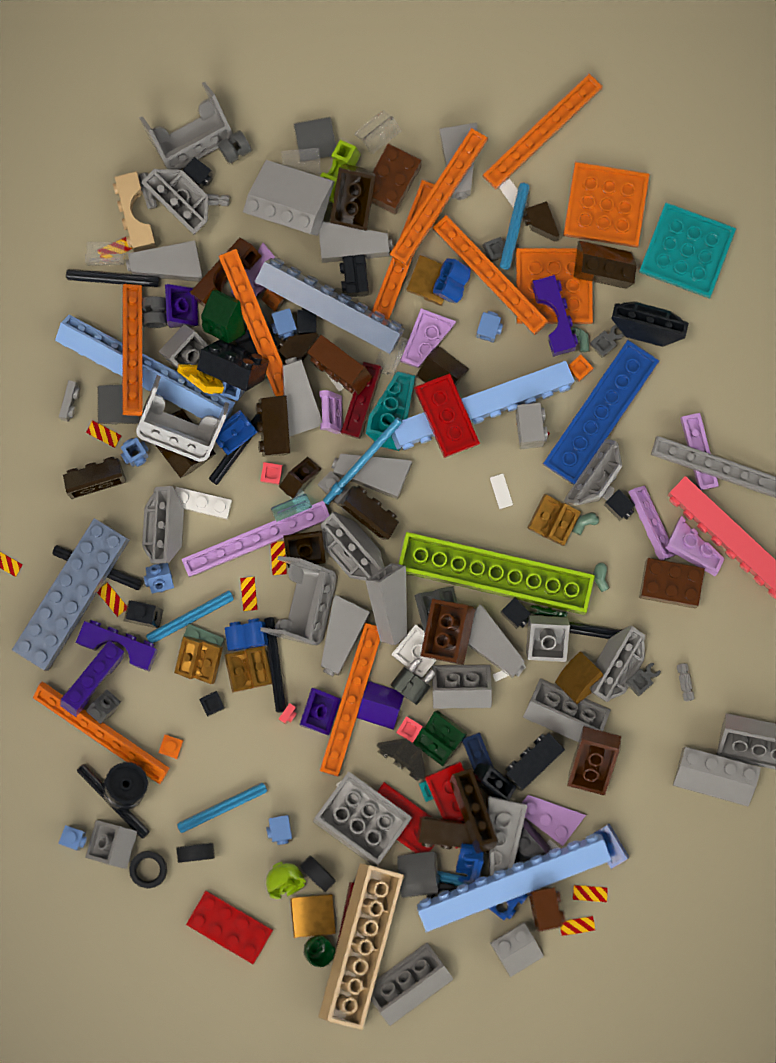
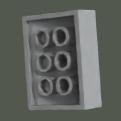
[243,160,335,236]
[313,772,412,867]

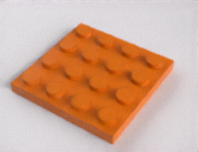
[563,162,649,248]
[516,248,593,324]

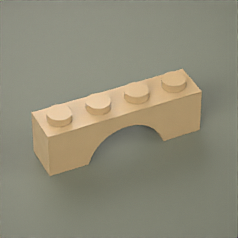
[113,171,156,252]

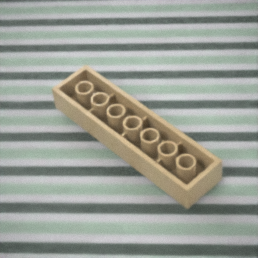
[318,863,404,1030]

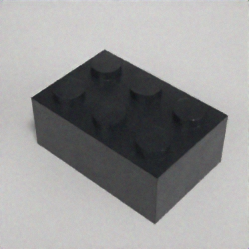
[197,339,269,391]
[505,733,565,792]

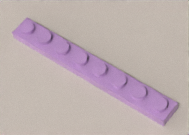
[182,501,329,577]

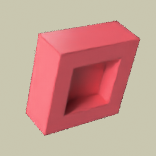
[260,462,283,485]
[279,703,297,725]
[396,716,423,743]

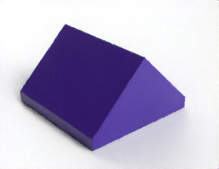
[165,284,198,328]
[357,681,404,730]
[299,688,341,736]

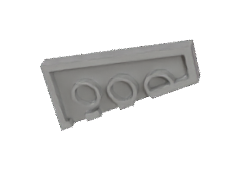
[488,796,527,876]

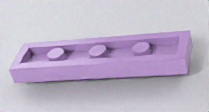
[680,413,719,491]
[629,486,676,561]

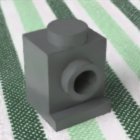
[86,689,121,724]

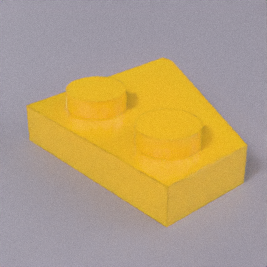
[177,364,224,394]

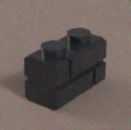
[339,254,369,297]
[473,763,516,800]

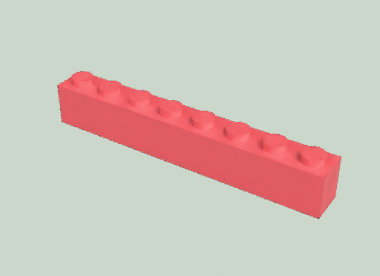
[668,476,776,599]

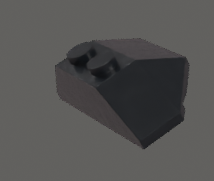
[611,301,689,347]
[514,818,552,864]

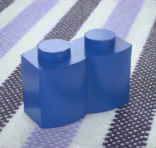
[433,258,471,303]
[225,618,268,651]

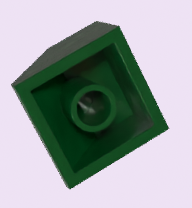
[201,289,245,344]

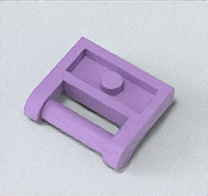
[319,390,343,434]

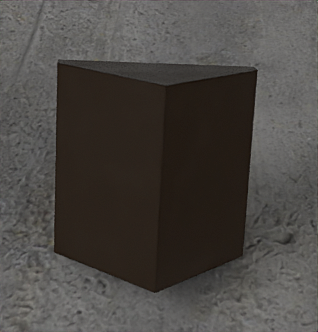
[416,346,469,386]
[283,531,326,568]

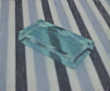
[271,494,312,522]

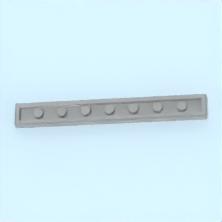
[651,436,776,498]

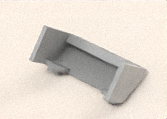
[139,82,233,170]
[136,375,229,462]
[260,556,336,645]

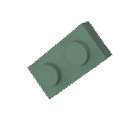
[181,624,224,646]

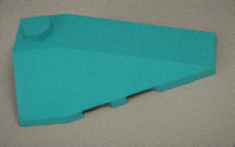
[366,371,415,451]

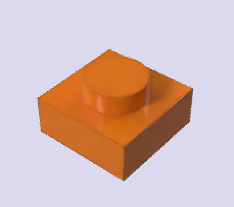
[568,354,593,382]
[158,735,183,759]

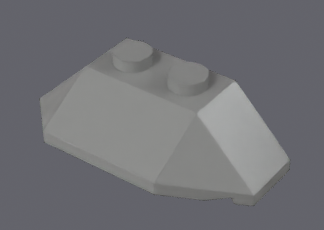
[141,169,209,235]
[563,439,622,506]
[142,486,184,564]
[321,512,384,580]
[591,625,645,702]

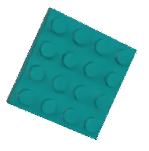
[639,202,736,299]

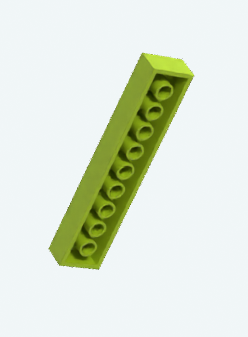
[399,532,595,615]

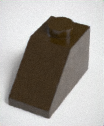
[523,201,560,242]
[278,333,319,362]
[279,457,321,499]

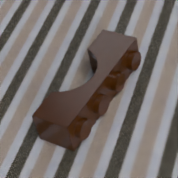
[189,237,262,307]

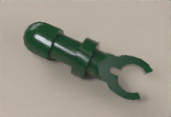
[529,605,568,617]

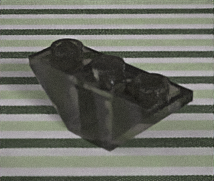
[376,739,426,782]

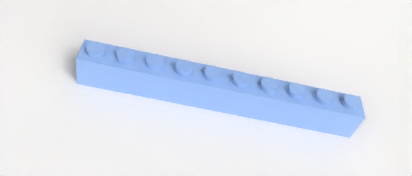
[55,315,235,422]
[391,361,575,450]
[416,834,611,932]

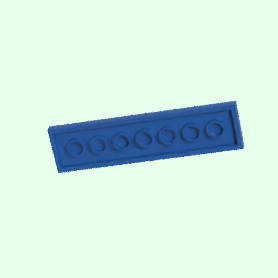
[543,340,659,485]

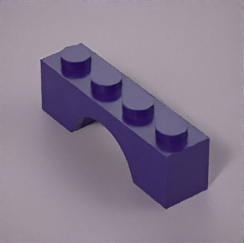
[532,275,578,357]
[75,620,158,672]
[60,641,124,717]

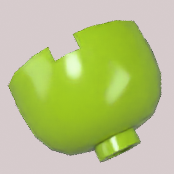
[266,862,306,899]

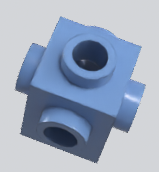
[120,437,149,467]
[143,563,174,594]

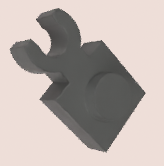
[482,237,519,262]
[590,325,624,358]
[626,663,661,696]

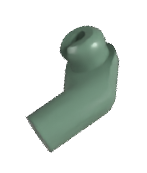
[571,327,590,353]
[572,513,599,535]
[593,563,609,592]

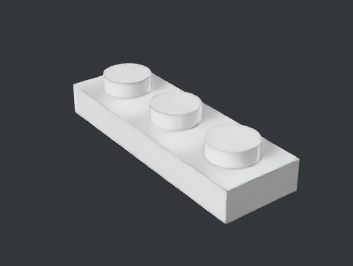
[175,487,232,519]

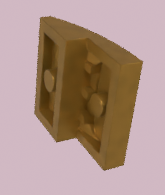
[406,255,444,306]
[527,494,581,546]
[174,636,223,684]
[224,646,272,693]
[555,651,604,704]
[290,894,336,938]

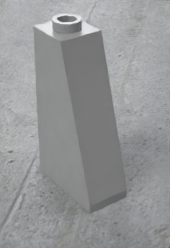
[439,122,477,200]
[319,222,393,263]
[126,241,203,282]
[282,357,322,437]
[331,454,412,499]
[365,563,407,645]
[321,595,370,676]
[468,605,525,678]

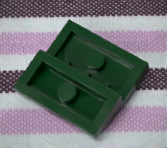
[413,710,467,767]

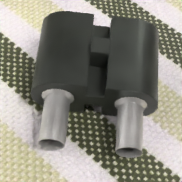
[390,658,436,705]

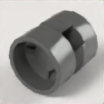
[217,130,252,164]
[142,296,167,328]

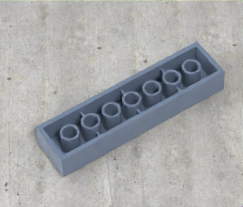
[255,257,405,354]
[12,518,130,671]

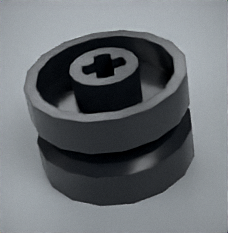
[102,762,148,811]

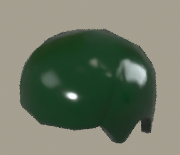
[304,935,335,968]

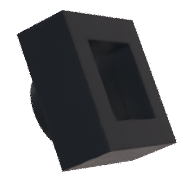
[199,691,225,717]

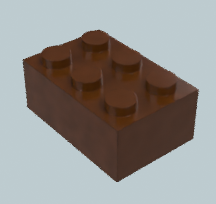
[372,143,421,214]
[307,335,373,395]
[639,558,705,609]
[420,599,476,665]
[567,726,621,796]
[528,887,565,932]

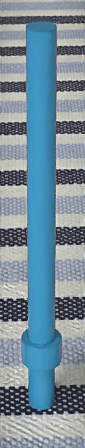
[323,417,403,505]

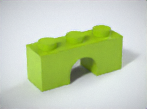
[320,140,361,203]

